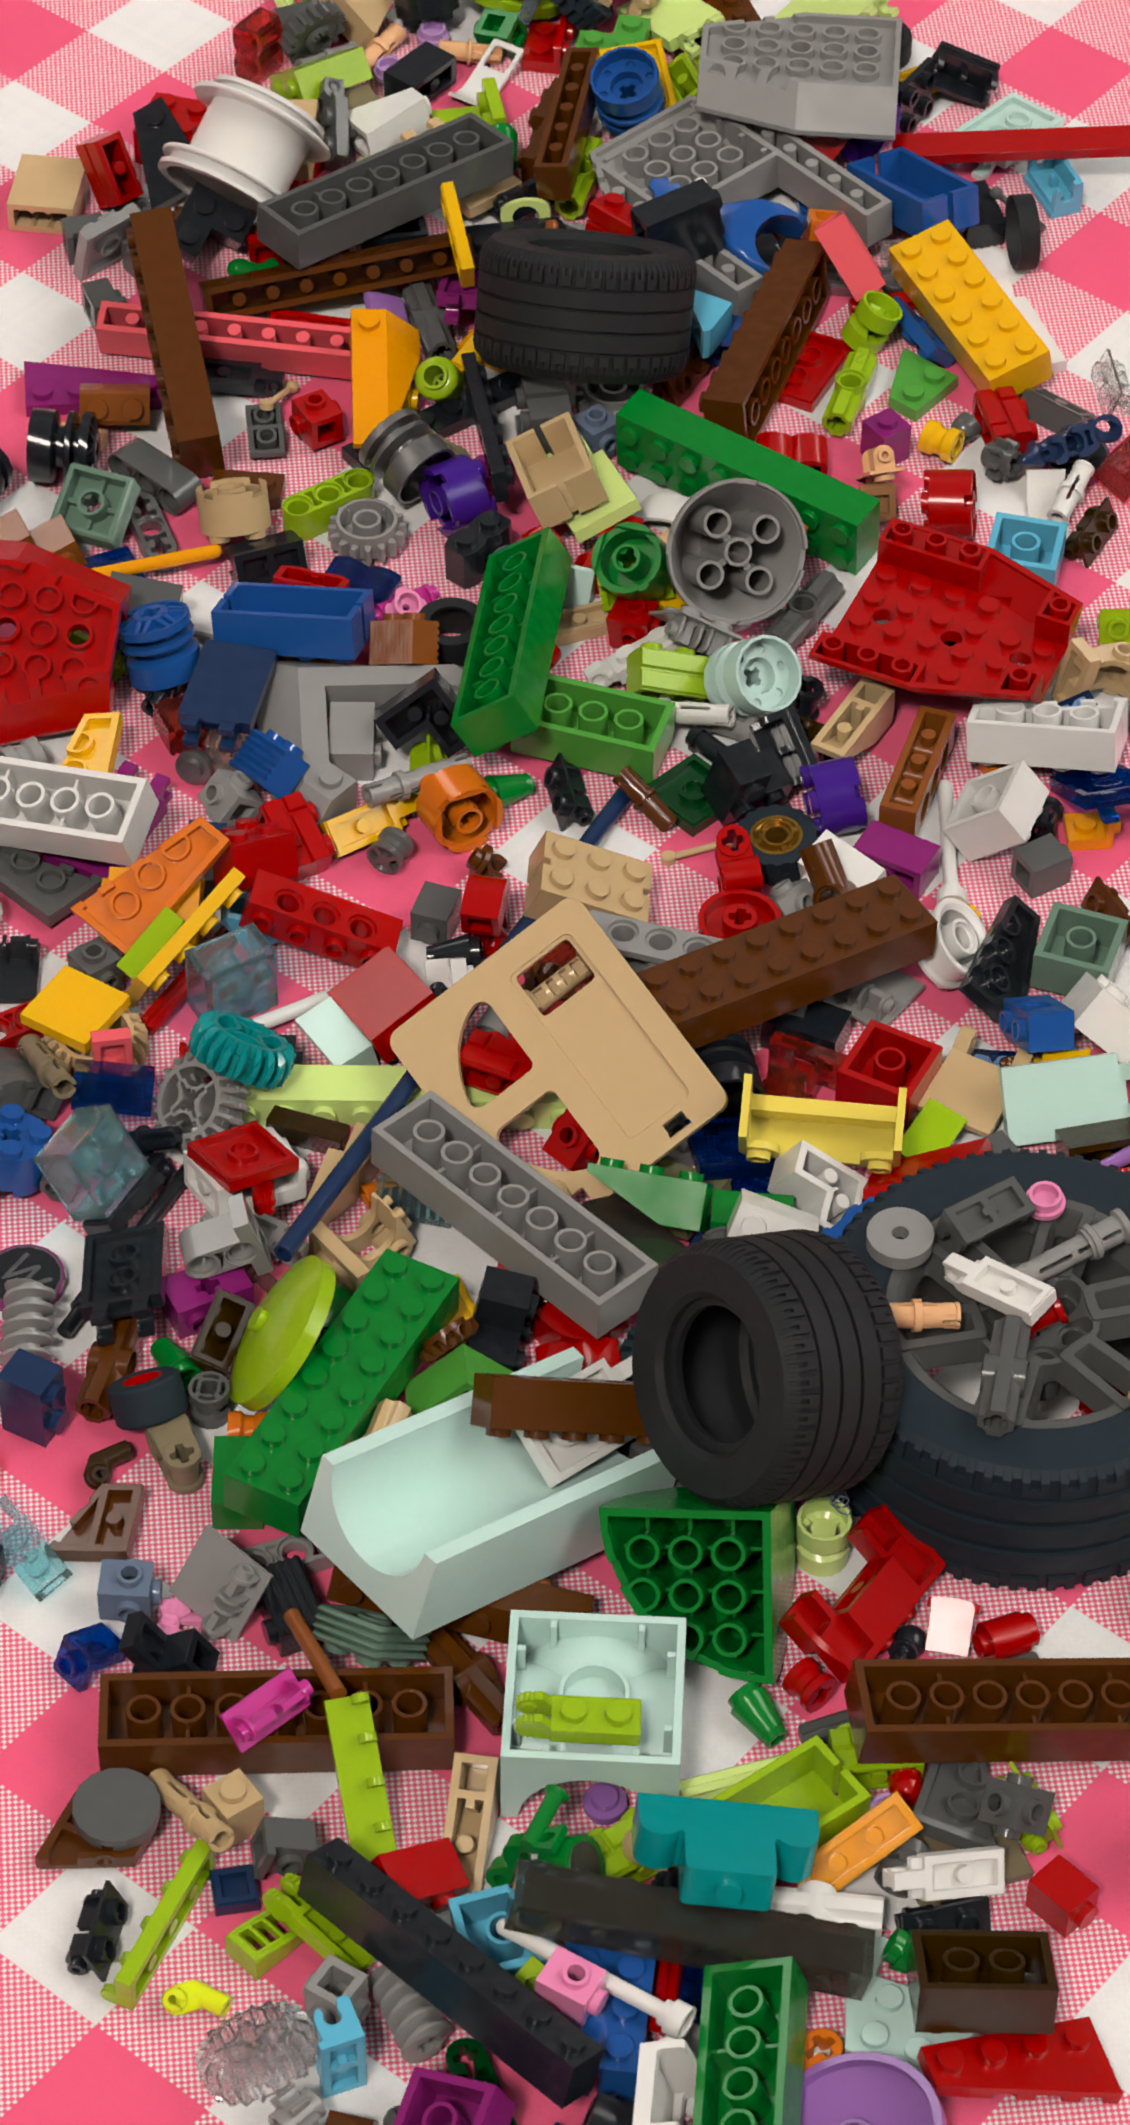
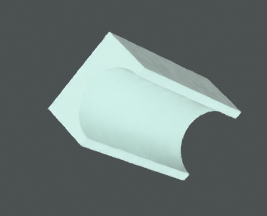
[300,1347,676,1640]

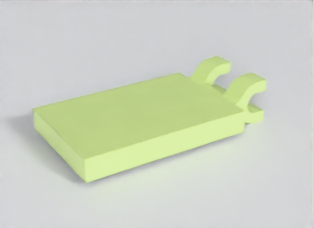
[616,0,725,58]
[775,0,899,19]
[547,435,642,544]

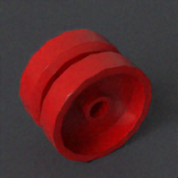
[697,889,781,939]

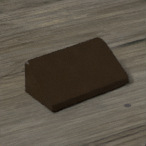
[266,1105,350,1154]
[188,1287,256,1376]

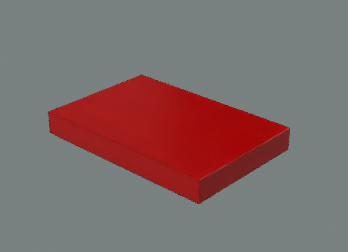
[778,331,855,413]

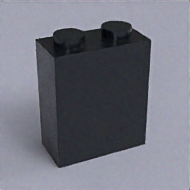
[630,178,725,261]

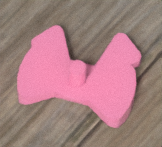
[156,1598,203,1635]

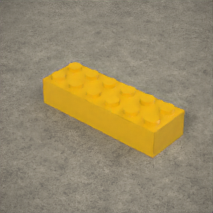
[888,219,1053,395]

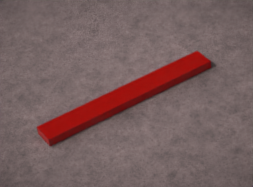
[892,125,1130,164]

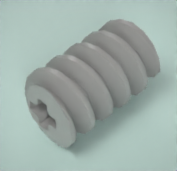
[0,1278,56,1367]
[368,1965,453,2063]

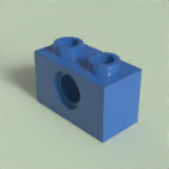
[999,995,1074,1053]

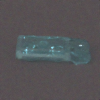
[0,1494,73,1602]

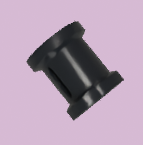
[788,675,825,721]
[1028,796,1064,842]

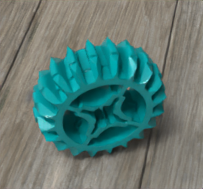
[188,1010,296,1089]

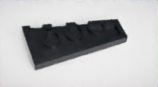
[958,895,1041,1024]

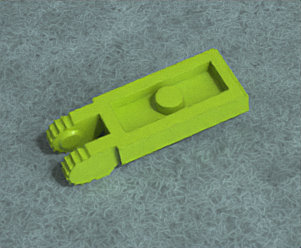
[515,1691,641,1746]
[261,1872,378,1973]

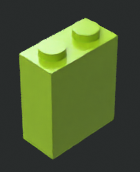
[269,46,373,99]

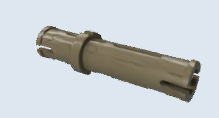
[18,1033,77,1099]

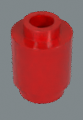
[972,1611,1040,1659]

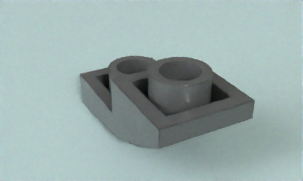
[245,403,286,459]

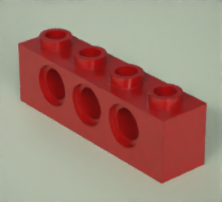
[238,868,403,968]

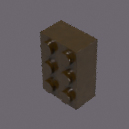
[906,1929,1059,2035]

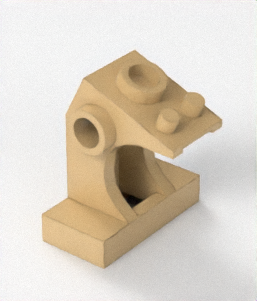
[1051,637,1130,705]
[309,1192,417,1293]

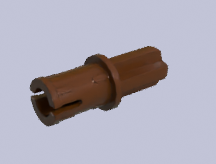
[612,765,678,832]

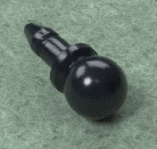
[888,1625,927,1659]

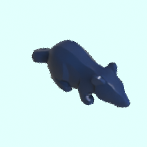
[1019,414,1123,468]

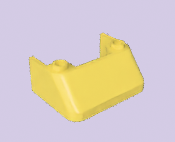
[738,1073,907,1174]

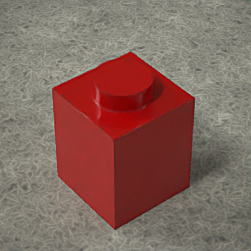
[1025,1854,1099,1938]

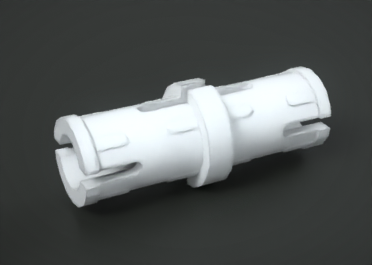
[1047,460,1095,523]

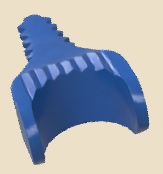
[648,177,808,276]

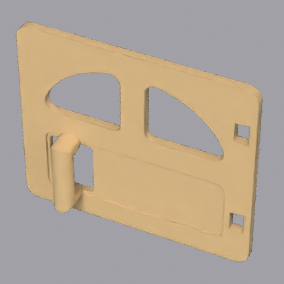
[390,898,728,1213]

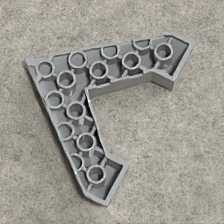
[256,659,463,834]

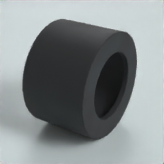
[419,597,477,667]

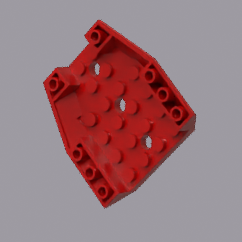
[808,517,1083,704]
[0,540,132,746]

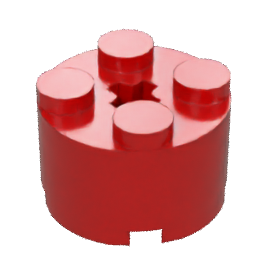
[921,469,977,540]

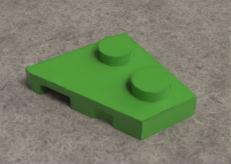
[888,348,958,422]

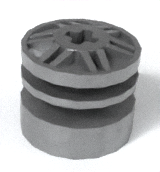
[359,408,454,504]

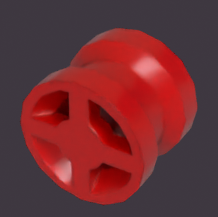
[782,1657,838,1713]

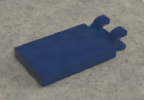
[177,639,278,754]

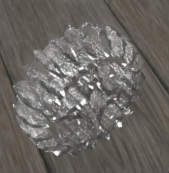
[195,2000,319,2107]

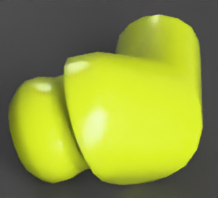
[162,1979,232,2018]

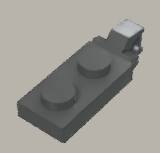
[319,76,349,171]

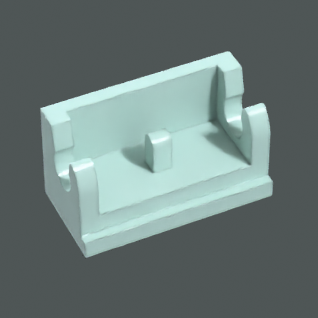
[295,997,379,1065]

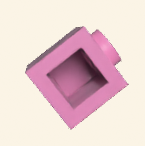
[534,1945,609,2029]

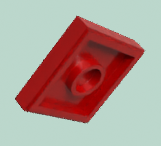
[187,1121,299,1194]

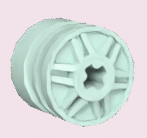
[704,635,802,719]

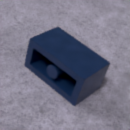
[0,1348,69,1448]

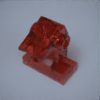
[763,1031,847,1099]

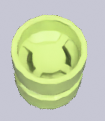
[795,1497,852,1577]

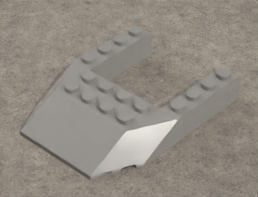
[589,95,892,316]

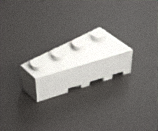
[966,697,1128,774]

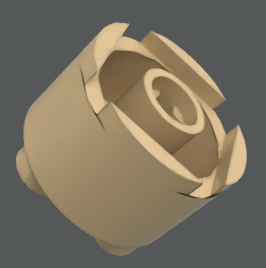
[195,477,272,544]

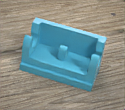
[1023,159,1084,219]
[313,1994,367,2099]

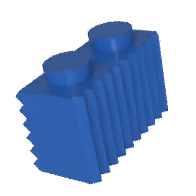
[229,729,310,799]

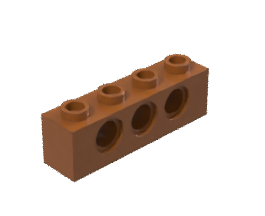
[878,705,956,836]

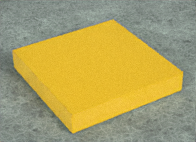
[20,965,131,1054]

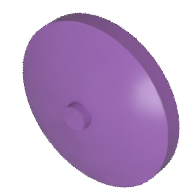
[800,2052,947,2125]

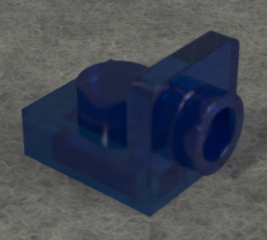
[53,1622,126,1692]

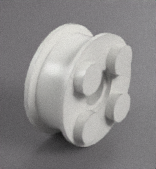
[917,898,987,990]

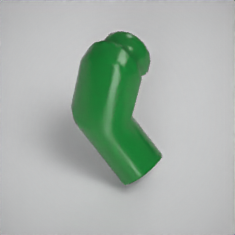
[227,257,279,276]

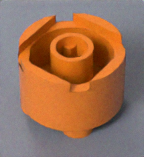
[416,763,504,853]

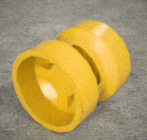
[918,419,965,464]

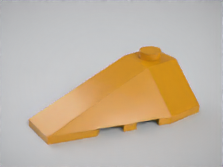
[350,309,420,448]

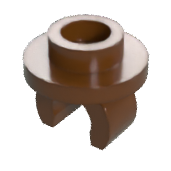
[466,844,507,878]

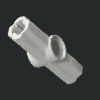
[745,1880,884,1941]

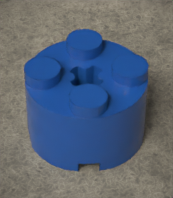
[0,1104,52,1198]

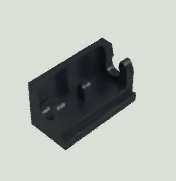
[931,40,1000,110]
[224,530,308,583]
[749,705,818,790]

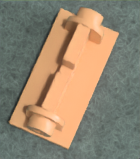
[855,445,905,483]

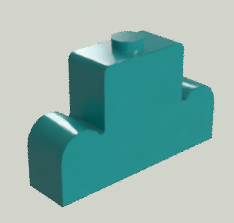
[632,1792,820,1911]

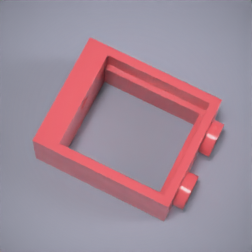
[814,209,886,302]

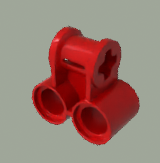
[715,824,764,893]

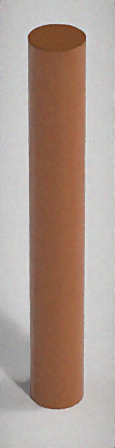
[283,1608,347,1700]

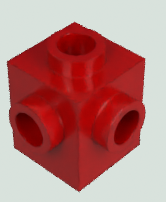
[289,389,343,451]
[606,597,666,648]
[542,1109,599,1171]

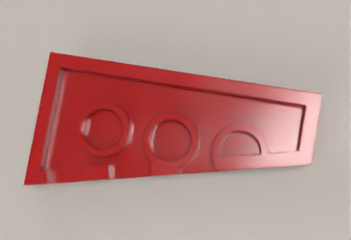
[917,2017,1123,2104]

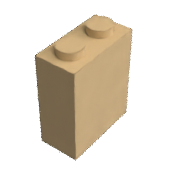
[7,154,90,235]

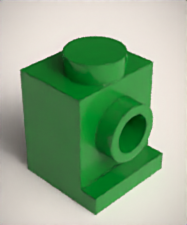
[473,7,528,58]

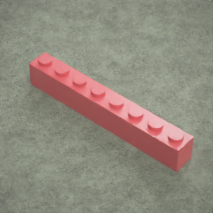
[95,300,351,380]

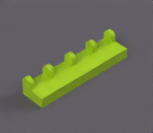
[323,1692,396,1862]
[100,1839,215,2011]

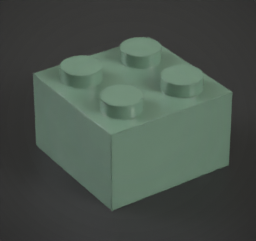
[1030,902,1129,996]

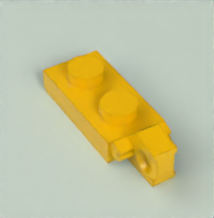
[319,794,418,859]

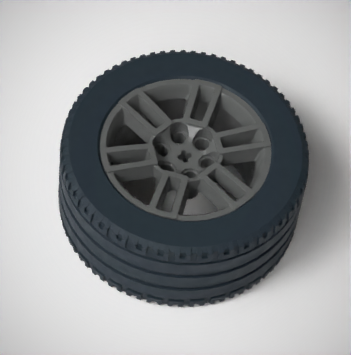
[837,1149,1130,1591]

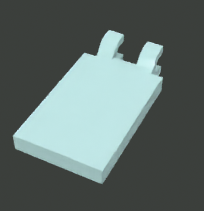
[947,92,1065,181]
[997,1052,1130,1146]

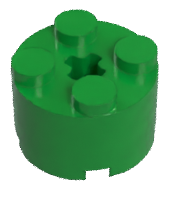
[591,522,671,601]

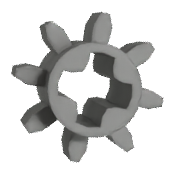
[268,2085,326,2125]

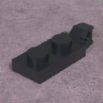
[203,358,286,397]
[82,1152,175,1235]

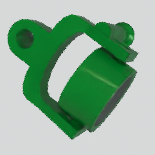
[485,1784,605,1912]

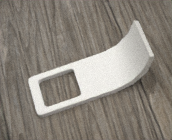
[448,39,524,106]
[1026,469,1070,539]
[635,493,690,523]

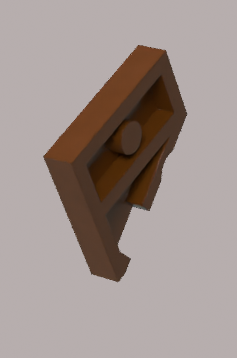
[35,1791,156,1869]

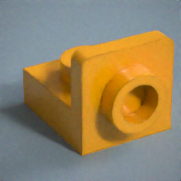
[1062,798,1121,851]

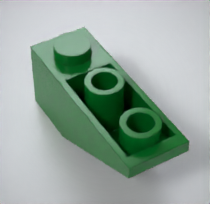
[587,1157,714,1232]

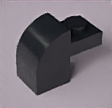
[118,1610,220,1673]

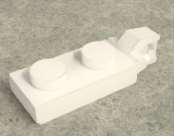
[583,626,685,687]
[943,1252,1057,1326]
[882,1846,1005,1902]

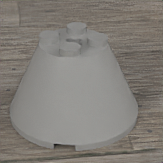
[666,478,808,625]

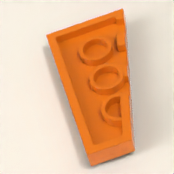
[70,816,231,955]

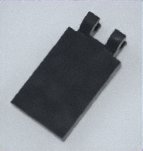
[80,1221,168,1346]

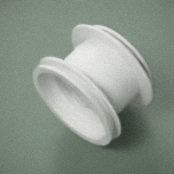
[157,74,331,229]

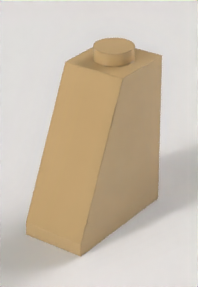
[322,0,393,51]

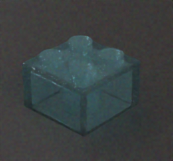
[184,922,278,1019]
[33,1104,150,1221]

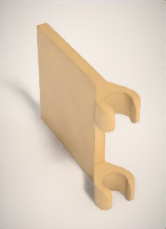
[918,1025,1034,1137]

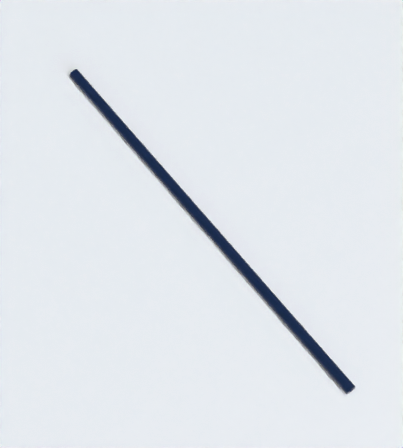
[274,774,643,1262]

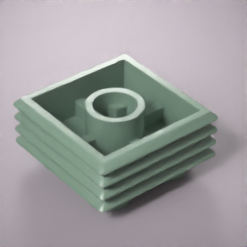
[51,462,141,551]
[312,1604,432,1668]

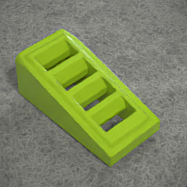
[225,1909,304,1980]

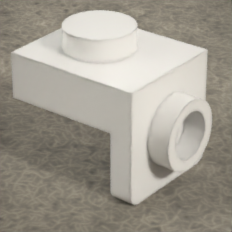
[424,957,474,988]

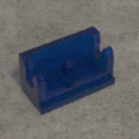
[71,1059,155,1117]

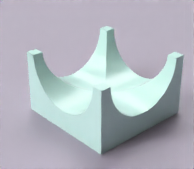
[500,1610,687,1818]

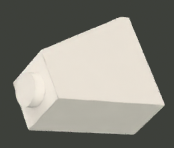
[348,87,432,158]

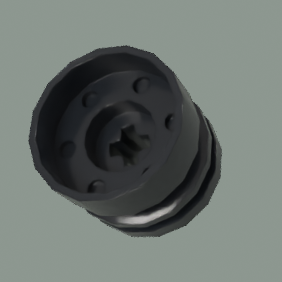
[26,408,100,483]
[688,1034,767,1139]

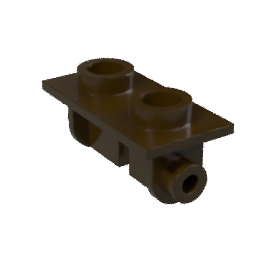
[1064,497,1119,568]

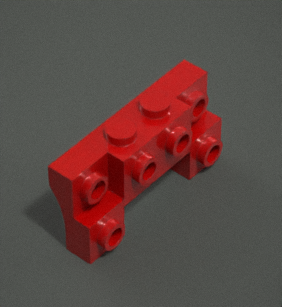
[778,1504,947,1684]

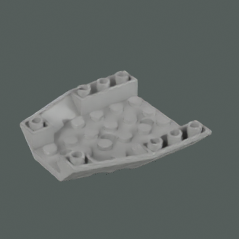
[696,12,902,142]

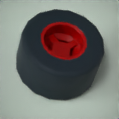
[107,1366,189,1430]

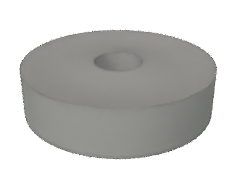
[866,1207,934,1270]

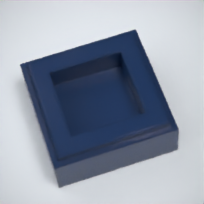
[209,1864,260,1917]

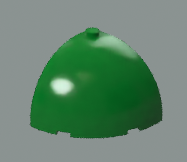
[599,1487,796,1684]

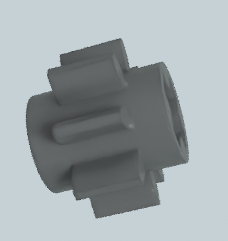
[980,437,1024,482]

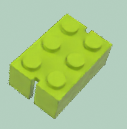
[710,1735,871,1883]

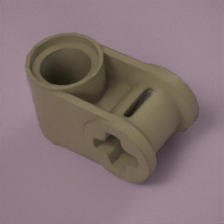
[144,1413,205,1495]

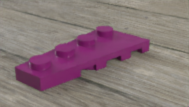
[24,361,162,417]

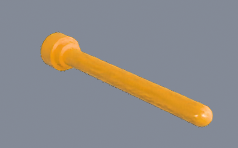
[90,544,223,577]

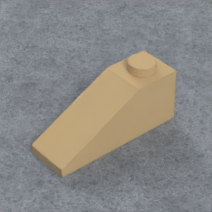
[810,676,896,758]
[443,1752,500,1892]

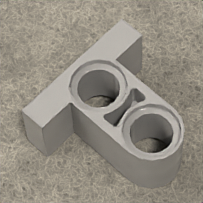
[178,1193,274,1279]

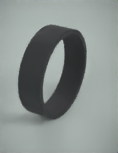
[1005,193,1041,270]

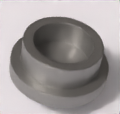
[175,748,212,785]

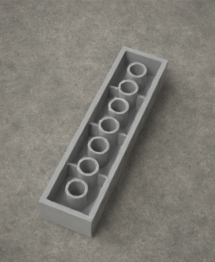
[371,1090,658,1339]

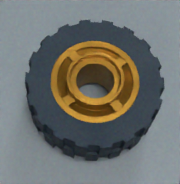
[735,804,818,886]

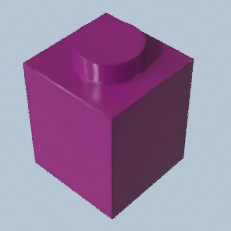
[860,407,912,465]

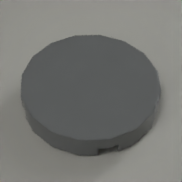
[72,1768,161,1851]

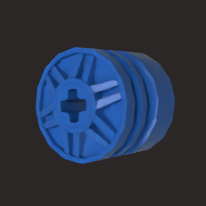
[590,47,666,135]
[118,600,201,691]

